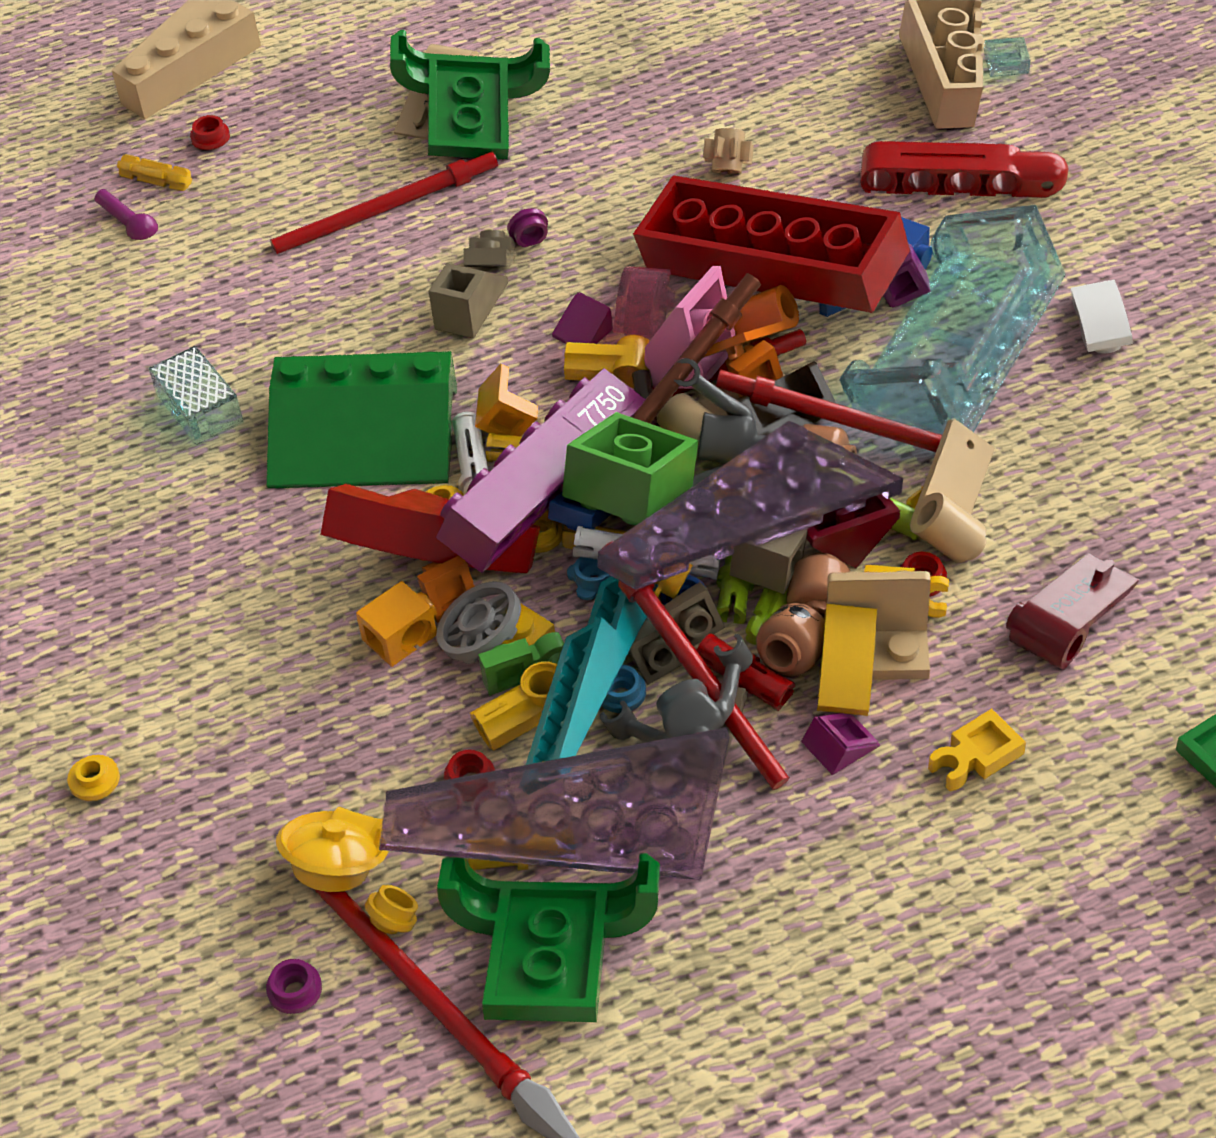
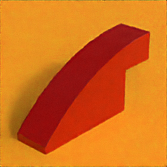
[320,484,540,573]

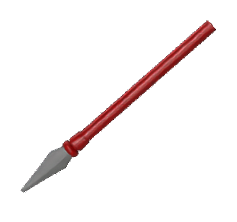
[314,889,580,1138]

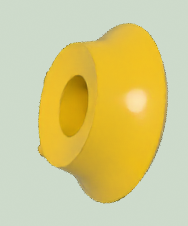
[276,807,389,892]

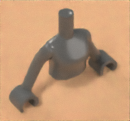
[670,358,787,508]
[600,634,753,766]

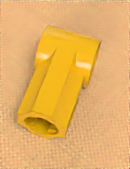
[564,334,651,388]
[470,661,557,751]

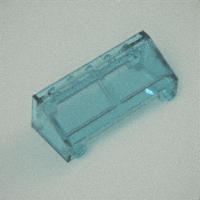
[839,205,1066,435]

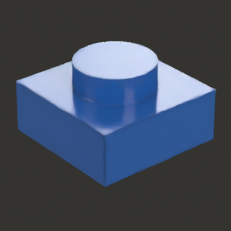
[548,491,611,531]

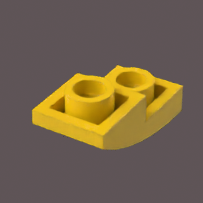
[817,604,877,716]

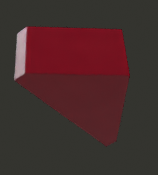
[796,483,900,568]

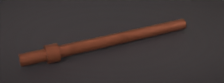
[632,273,761,423]

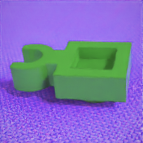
[478,632,564,696]

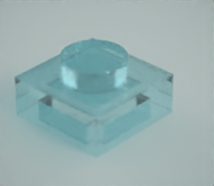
[984,37,1031,77]

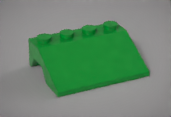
[266,351,457,489]

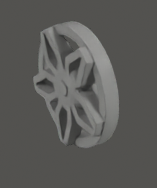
[436,581,521,664]

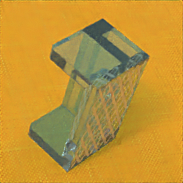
[148,346,244,446]

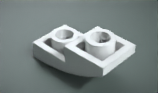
[1070,280,1133,353]

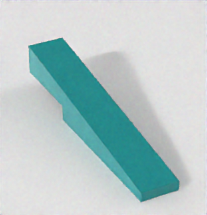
[519,563,658,793]

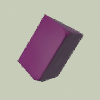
[883,244,931,308]
[552,292,613,344]
[801,713,880,775]

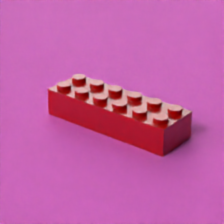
[633,175,910,313]

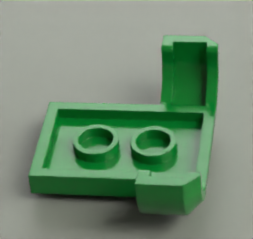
[390,30,550,160]
[437,850,660,1022]

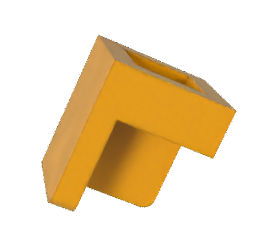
[475,363,538,436]

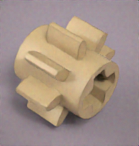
[703,128,754,174]

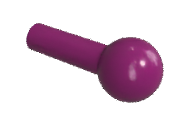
[94,189,158,240]

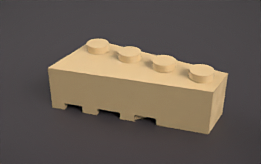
[111,0,261,119]
[899,0,983,129]

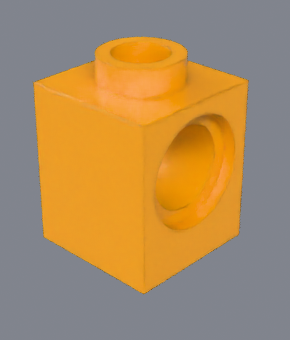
[356,581,437,667]

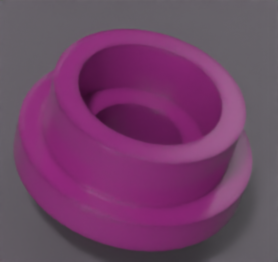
[507,208,548,247]
[266,959,322,1014]

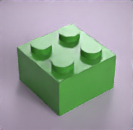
[562,412,698,526]

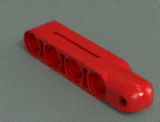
[860,141,1069,198]

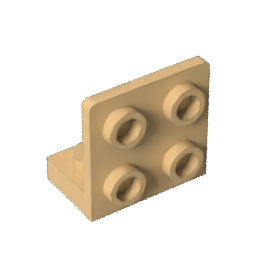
[827,571,931,680]

